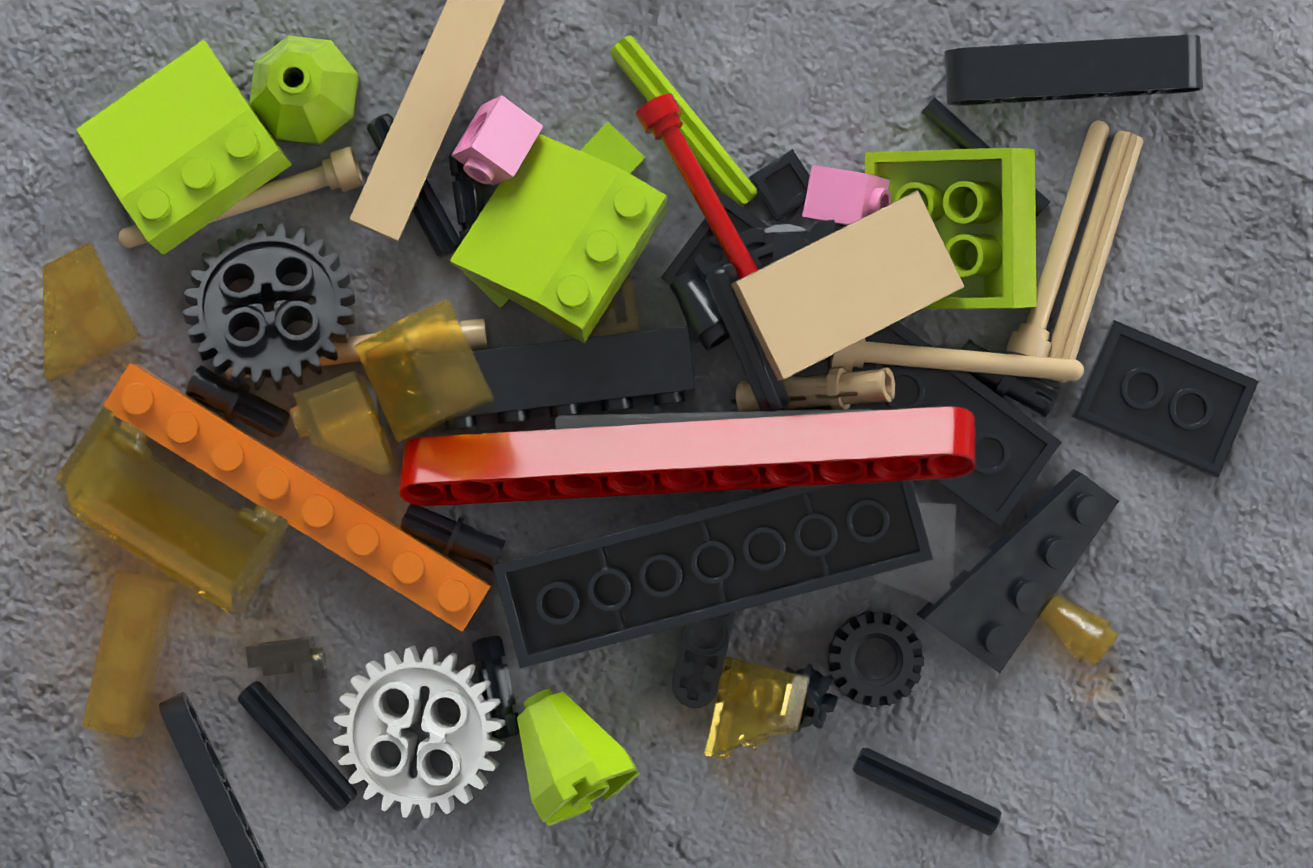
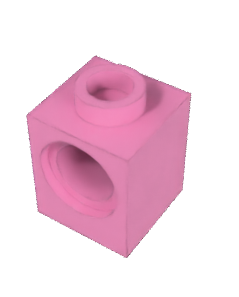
[451,95,543,186]
[802,165,891,226]

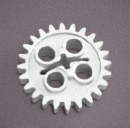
[333,646,505,818]

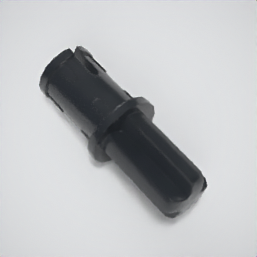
[186,365,290,438]
[400,504,506,572]

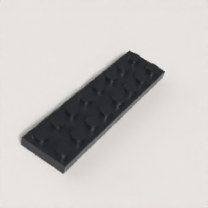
[661,193,1062,527]

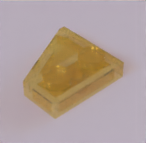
[704,656,810,759]

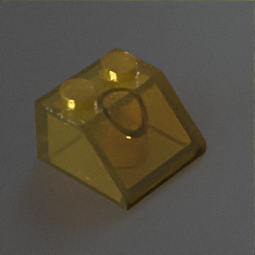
[354,299,495,443]
[290,371,400,476]

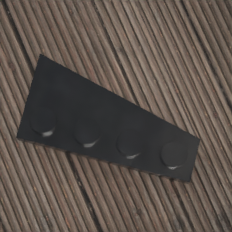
[916,469,1119,673]

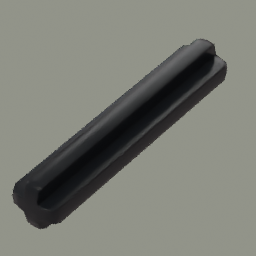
[367,113,461,258]
[705,263,790,412]
[237,681,357,812]
[853,748,1002,835]

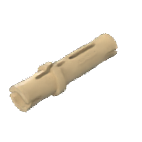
[736,367,895,412]

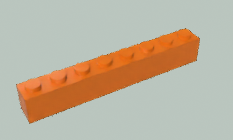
[102,363,493,632]

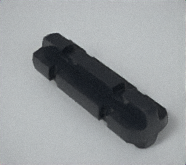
[449,153,484,243]
[472,635,520,739]

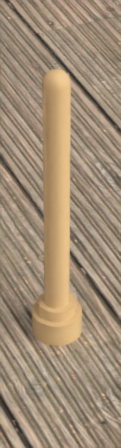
[1005,120,1109,357]
[118,146,364,248]
[830,337,1084,381]

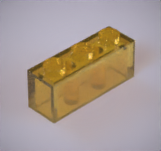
[82,570,177,738]

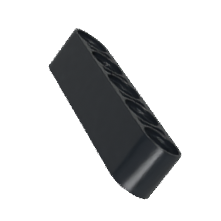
[944,35,1203,106]

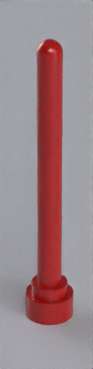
[635,93,759,279]

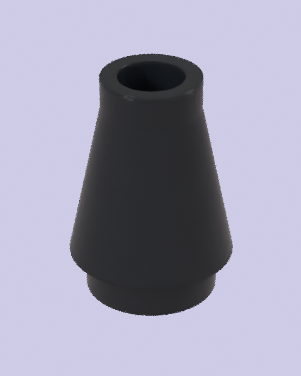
[669,269,730,351]

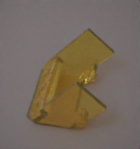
[55,406,288,617]

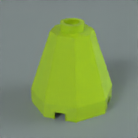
[249,35,360,146]
[517,689,640,826]

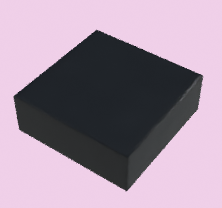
[748,149,810,222]

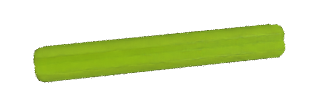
[610,35,757,207]

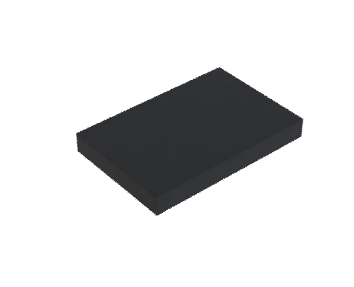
[1072,320,1259,478]

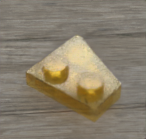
[43,242,140,382]

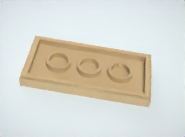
[731,191,964,381]

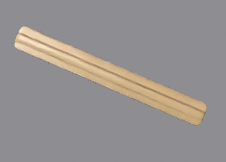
[1048,131,1143,383]

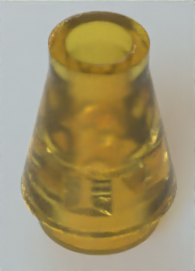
[1038,594,1120,668]

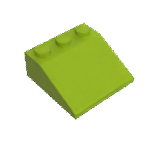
[76,40,292,255]
[450,134,667,344]
[865,148,1037,309]

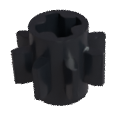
[769,663,838,732]

